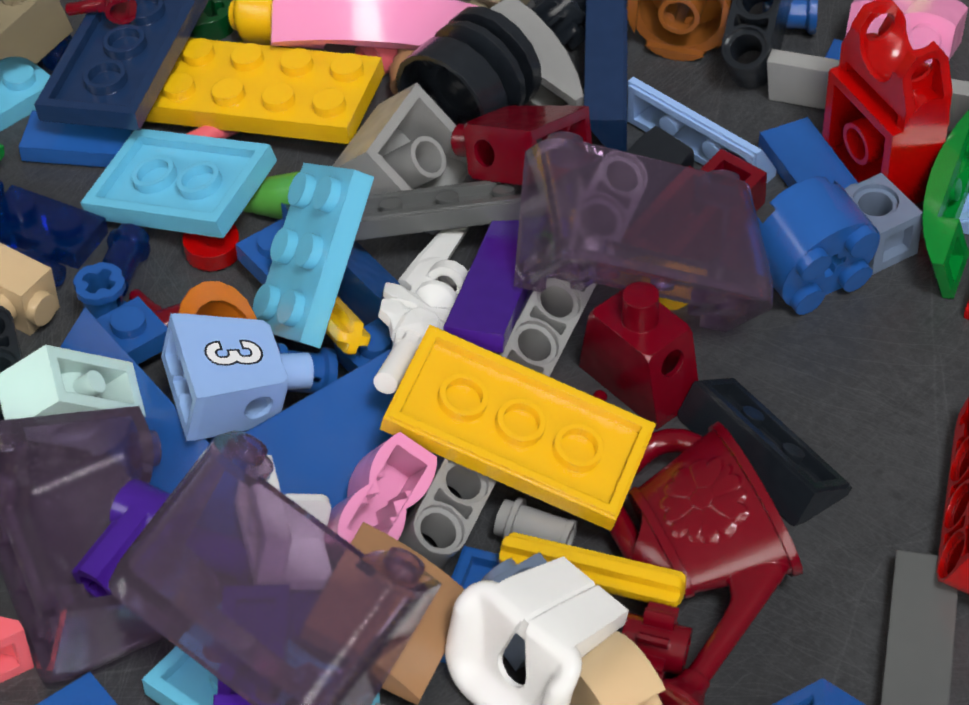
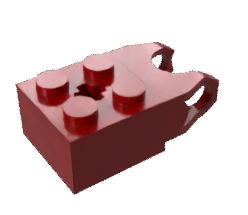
[822,0,953,204]

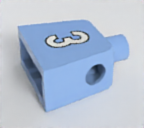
[161,313,314,441]

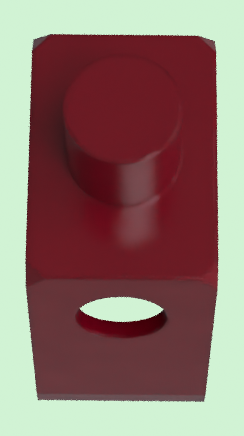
[451,106,593,187]
[579,281,699,430]

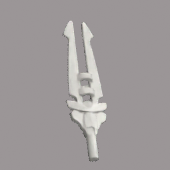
[374,226,470,394]

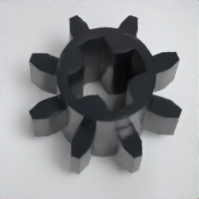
[531,0,586,50]

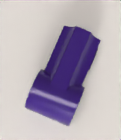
[71,479,195,607]

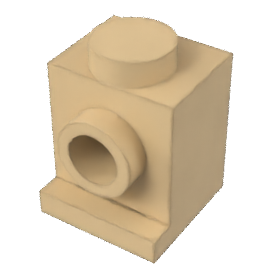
[0,243,60,336]

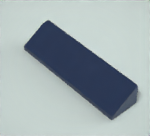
[584,0,628,154]

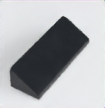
[677,378,852,526]

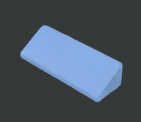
[627,77,777,184]

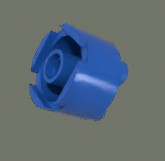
[744,176,880,315]

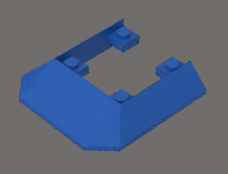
[60,202,438,545]

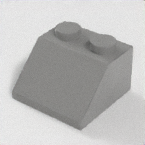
[332,83,477,235]

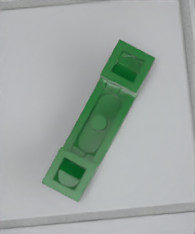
[922,110,969,299]

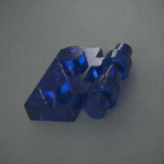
[0,185,108,287]

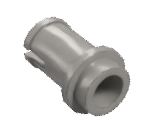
[494,497,578,546]

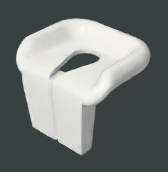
[445,557,629,705]

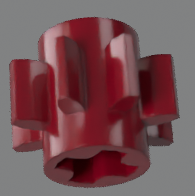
[622,601,693,679]

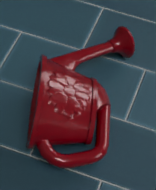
[609,421,803,705]

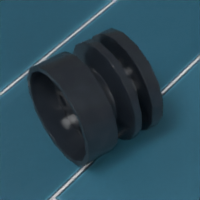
[396,6,542,126]

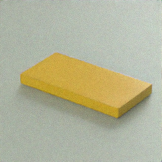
[380,325,656,531]

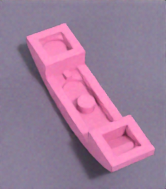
[270,0,480,50]

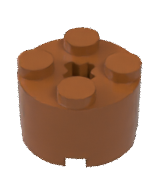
[627,0,732,61]

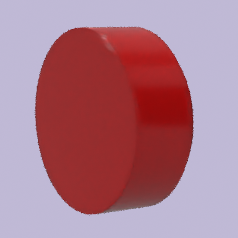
[183,224,240,271]

